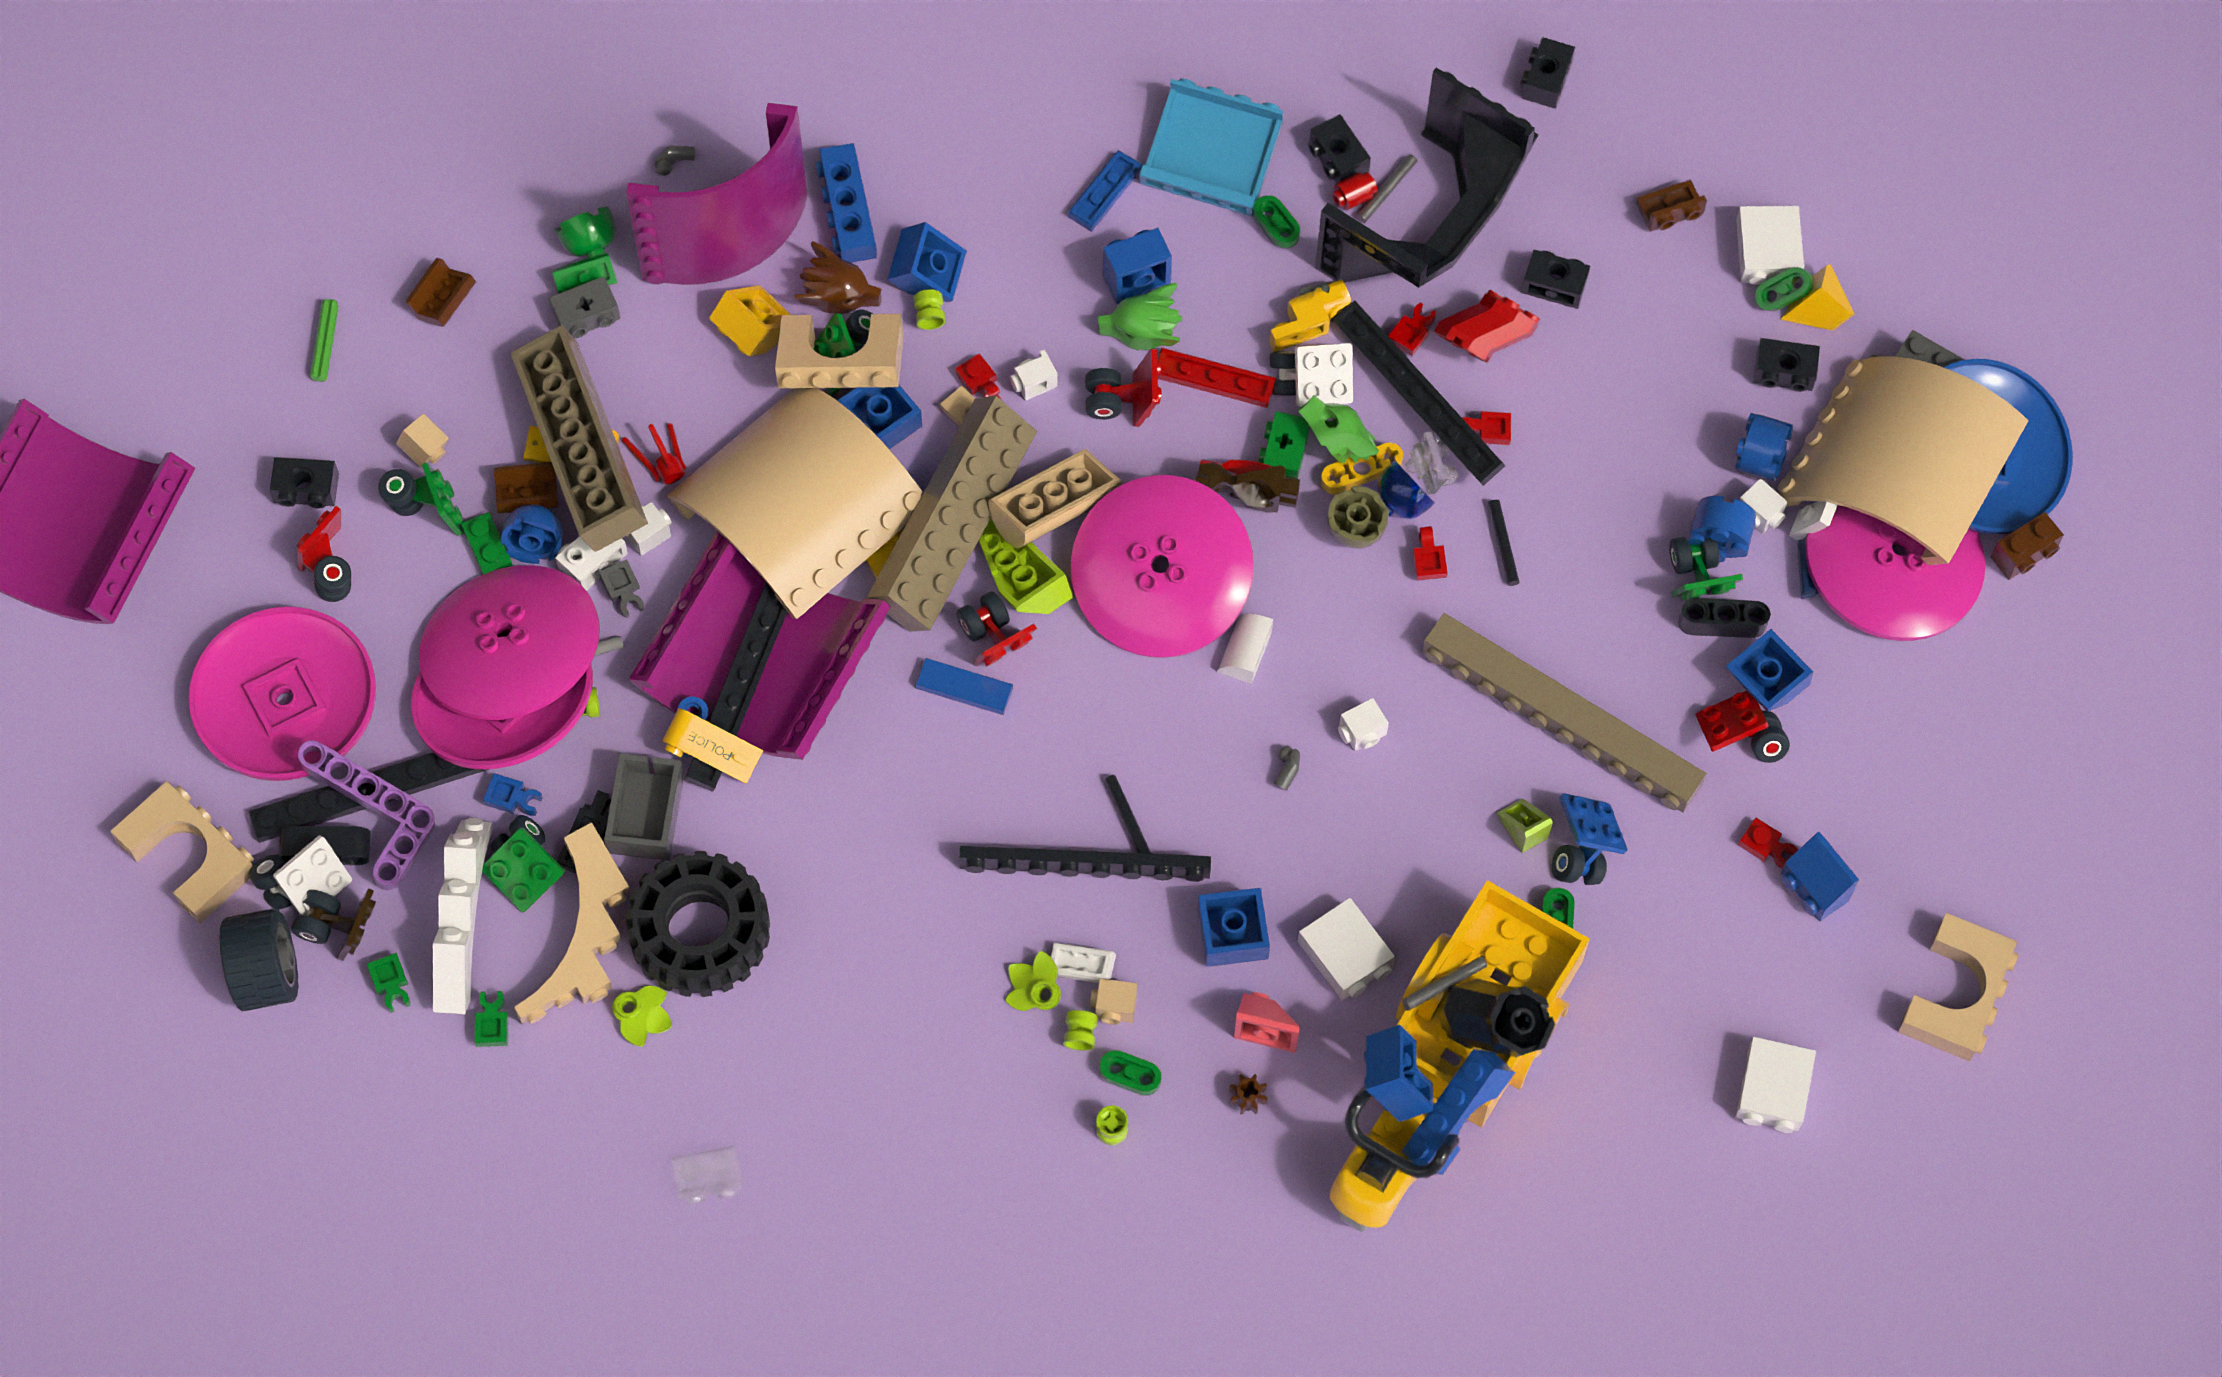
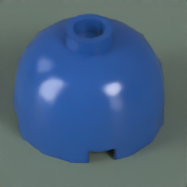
[501,504,563,564]

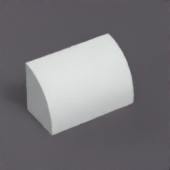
[1217,614,1273,684]

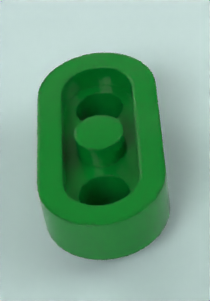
[1253,195,1300,248]
[1755,267,1813,311]
[1542,888,1575,929]
[1100,1050,1161,1096]

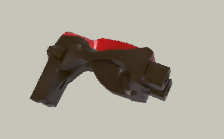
[1196,459,1301,513]

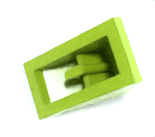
[1497,798,1553,853]

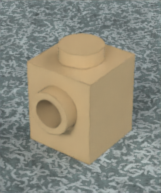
[396,413,450,469]
[1090,979,1137,1025]

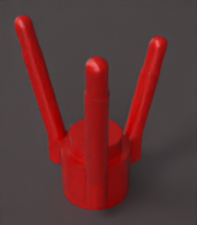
[622,423,687,485]

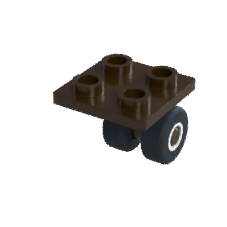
[291,888,376,961]

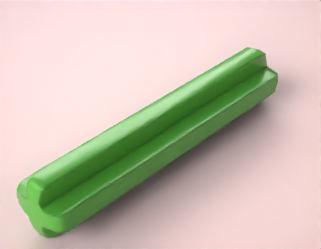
[310,299,339,382]

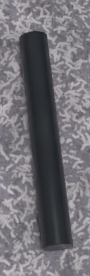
[1488,500,1520,586]
[1104,775,1152,854]

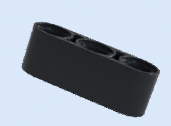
[1678,598,1771,638]
[278,826,371,866]

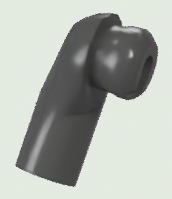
[654,146,695,176]
[1274,745,1300,791]

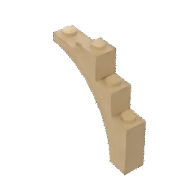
[514,822,629,1024]

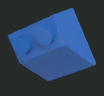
[887,222,967,302]
[1725,629,1813,712]
[1781,831,1859,921]

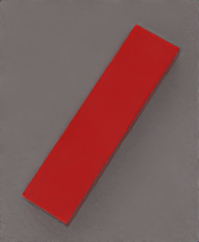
[1157,347,1276,408]

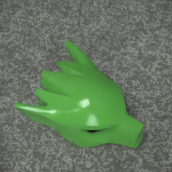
[1098,282,1182,351]
[1298,394,1379,464]

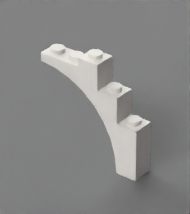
[433,818,492,1014]

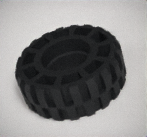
[626,851,770,997]

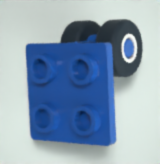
[1552,793,1628,885]

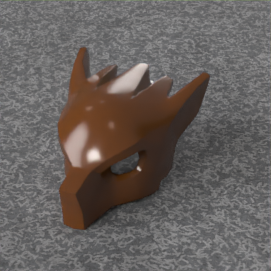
[795,241,882,315]

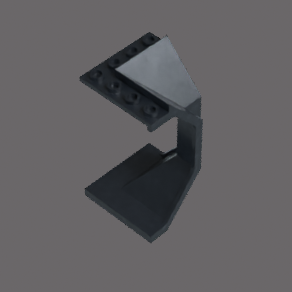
[1315,67,1539,288]

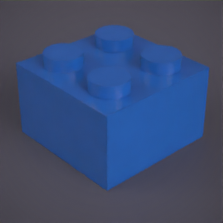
[1103,227,1172,305]
[837,385,923,449]
[1197,888,1270,967]

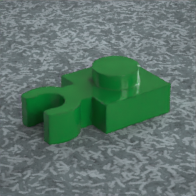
[367,953,411,1013]
[475,991,508,1047]

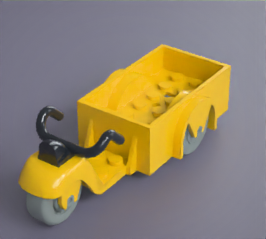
[1329,880,1590,1232]

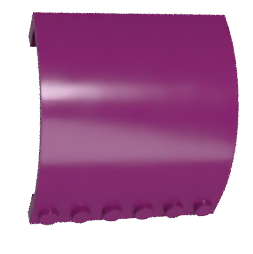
[626,103,808,285]
[0,399,195,624]
[629,530,890,760]

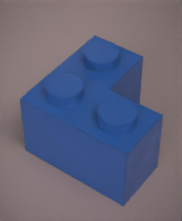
[1364,1024,1433,1122]

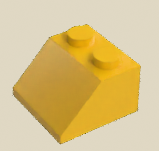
[709,285,791,357]

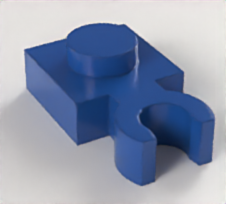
[483,773,543,816]

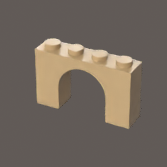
[775,314,904,389]
[110,781,254,924]
[1898,913,2019,1062]

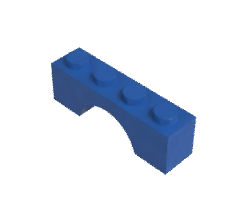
[1401,1049,1515,1175]

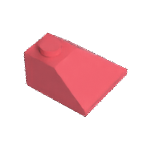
[1234,992,1300,1053]

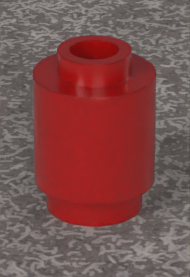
[1332,172,1378,211]

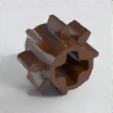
[1229,1074,1268,1114]

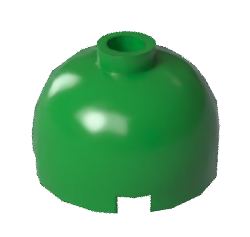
[554,207,616,258]

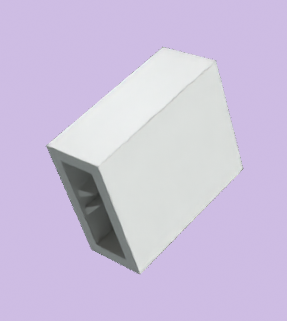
[1736,206,1804,285]
[1298,898,1395,1000]
[1735,1037,1816,1133]

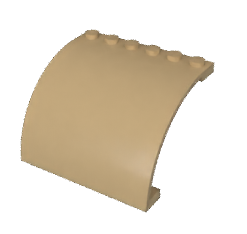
[1777,356,2028,566]
[667,388,923,619]

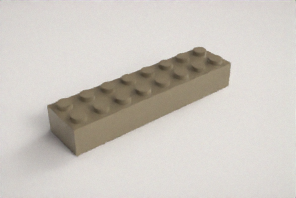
[510,325,648,552]
[867,396,1037,632]

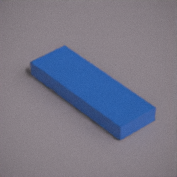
[1068,150,1142,232]
[916,658,1013,715]

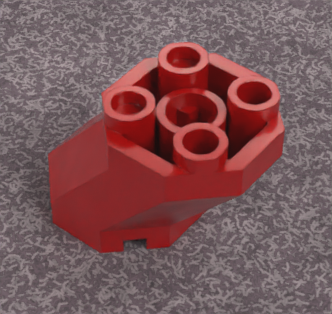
[1434,289,1540,363]

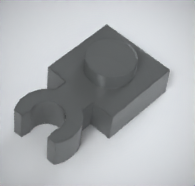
[599,559,644,618]

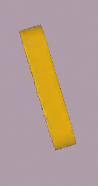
[1321,442,1403,495]

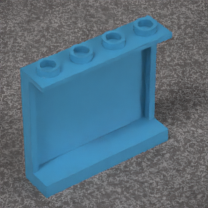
[1140,78,1284,216]

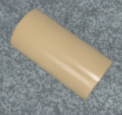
[988,449,1122,548]

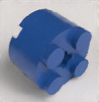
[1735,413,1793,482]
[1688,496,1756,562]

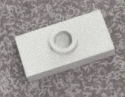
[1789,501,1837,541]
[1050,943,1116,983]

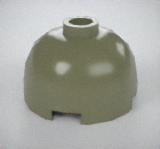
[1327,486,1389,549]

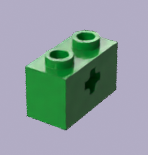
[1258,411,1310,478]

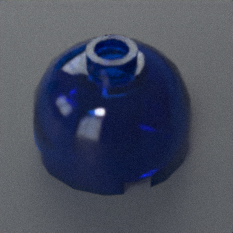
[1377,460,1435,520]

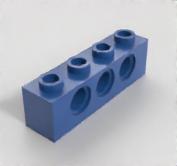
[815,143,877,263]

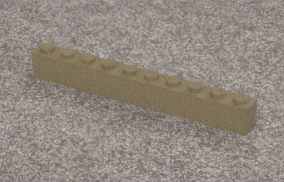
[1422,613,1707,813]

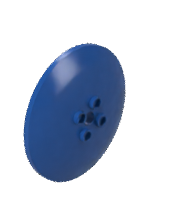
[1943,359,2073,534]

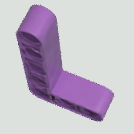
[298,740,435,890]

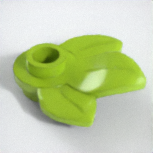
[1005,951,1061,1011]
[612,986,672,1047]

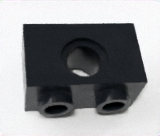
[1520,37,1575,109]
[1308,114,1371,183]
[1521,249,1591,309]
[1753,338,1820,392]
[270,457,339,509]

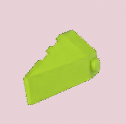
[979,517,1073,614]

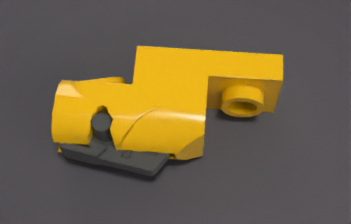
[1269,279,1351,352]

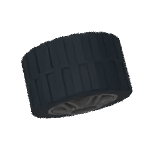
[219,908,299,1012]

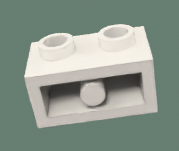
[555,536,628,591]

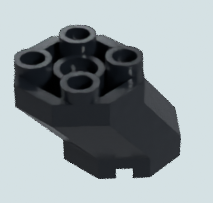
[1439,979,1555,1057]

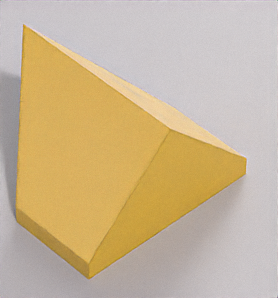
[1780,264,1855,331]

